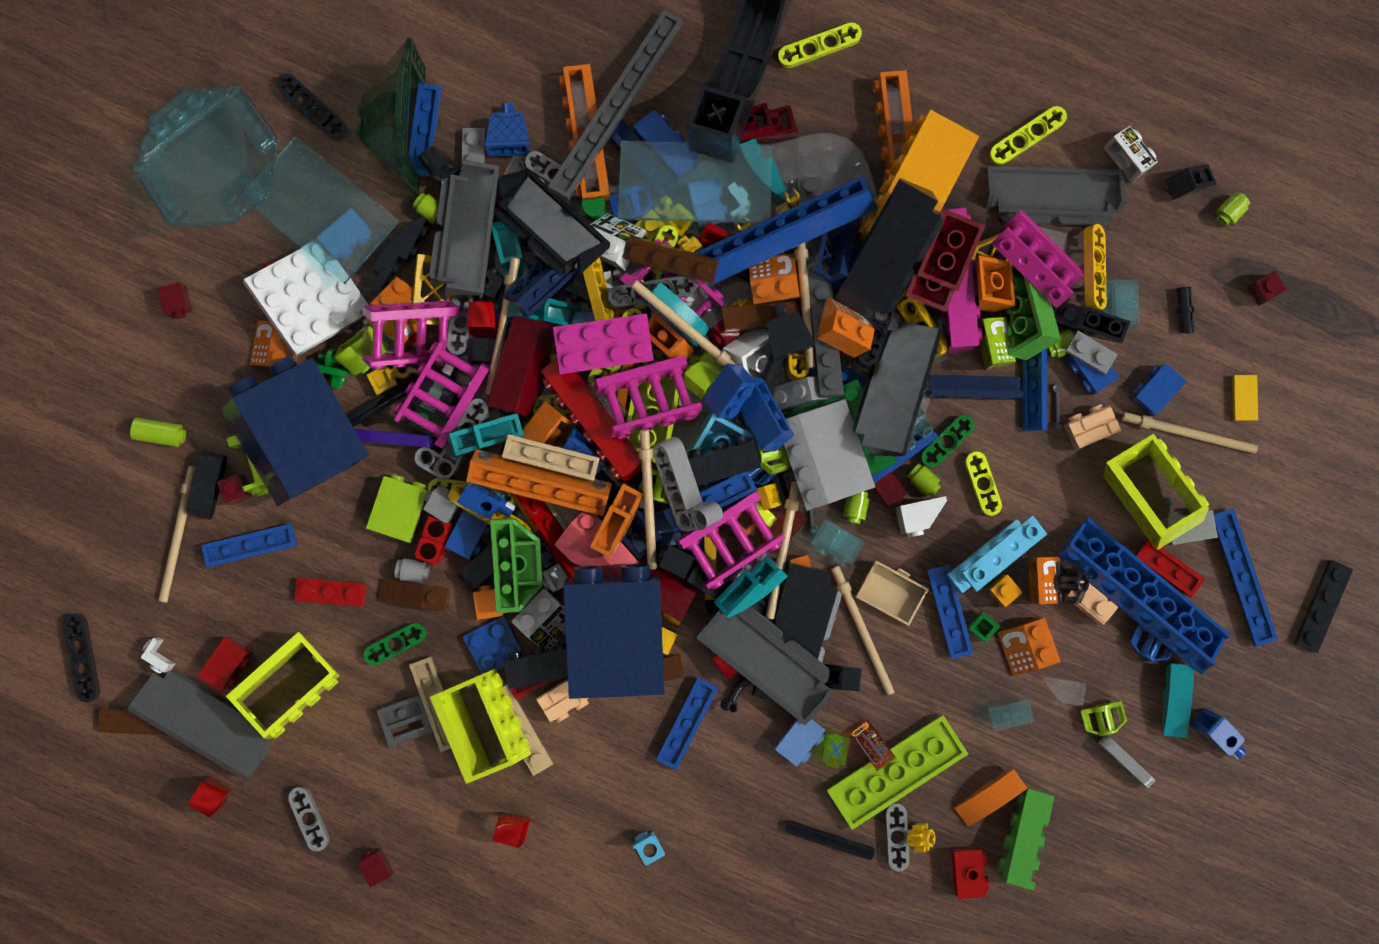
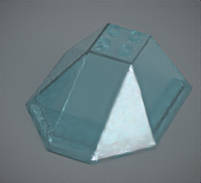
[132,85,279,226]

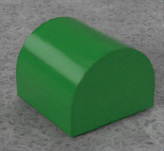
[582,197,606,221]
[967,610,1000,643]

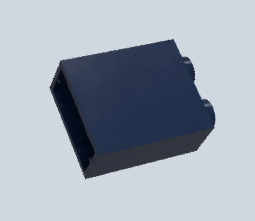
[220,356,369,507]
[564,563,665,699]

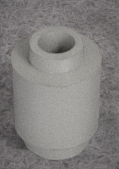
[394,558,430,584]

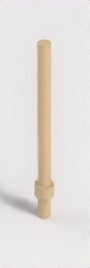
[794,243,816,369]
[485,258,520,394]
[631,280,737,367]
[1122,412,1258,454]
[638,429,657,569]
[158,466,196,602]
[765,482,799,620]
[831,566,895,696]

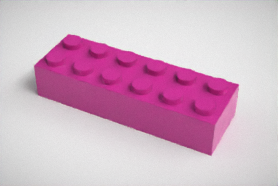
[940,208,983,354]

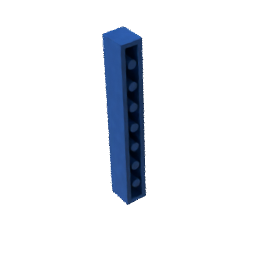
[695,175,878,286]

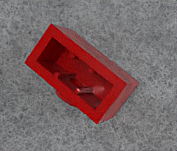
[951,847,989,899]

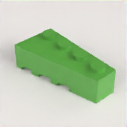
[1007,265,1061,360]
[997,787,1055,891]

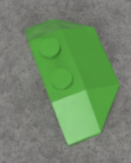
[490,519,543,613]

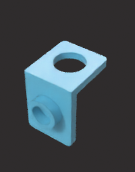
[632,831,665,865]

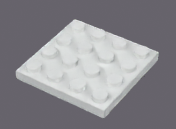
[243,239,369,357]

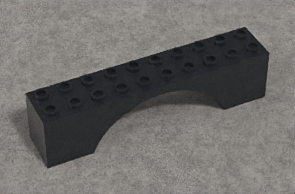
[687,0,791,163]

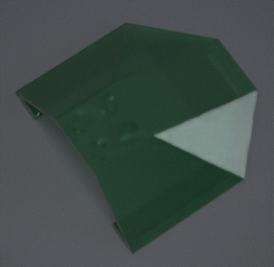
[356,38,426,198]

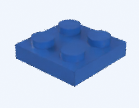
[463,615,524,674]

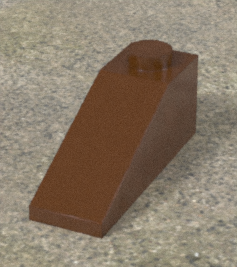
[379,578,451,611]

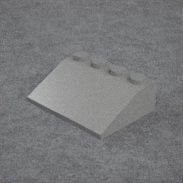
[784,399,876,511]

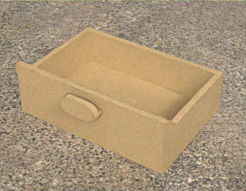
[855,561,929,626]

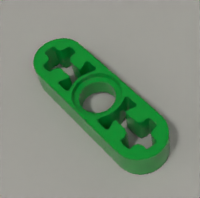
[920,415,975,468]
[364,623,427,666]

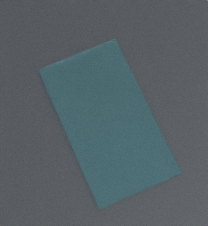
[242,136,400,284]
[617,141,773,223]

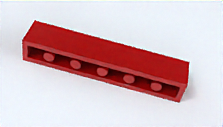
[540,358,642,483]

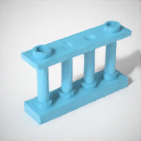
[946,516,1047,594]

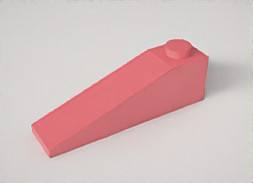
[555,511,639,576]

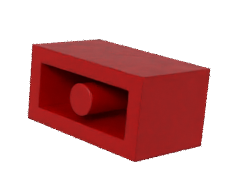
[198,637,252,692]

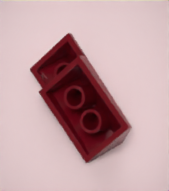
[740,103,798,146]
[904,208,985,312]
[486,316,554,419]
[638,558,696,628]

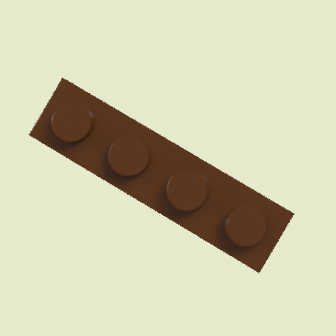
[625,235,719,284]

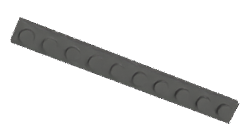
[548,10,683,201]
[797,176,844,398]

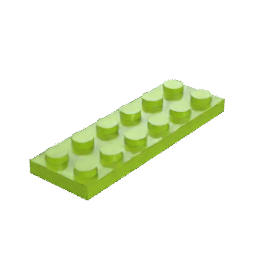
[826,715,968,830]

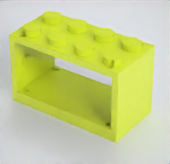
[1103,433,1209,551]
[226,632,340,739]
[430,669,531,784]

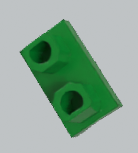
[314,349,351,388]

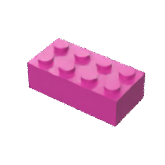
[553,314,654,374]

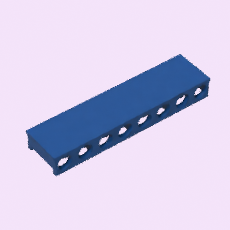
[1057,517,1231,675]

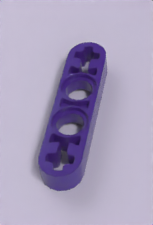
[354,429,436,448]

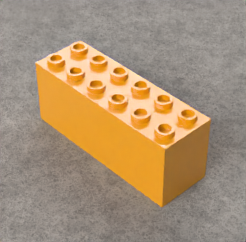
[858,109,979,242]

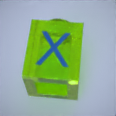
[821,732,850,768]

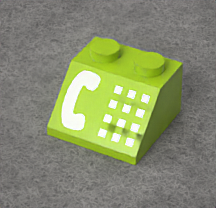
[978,317,1016,370]

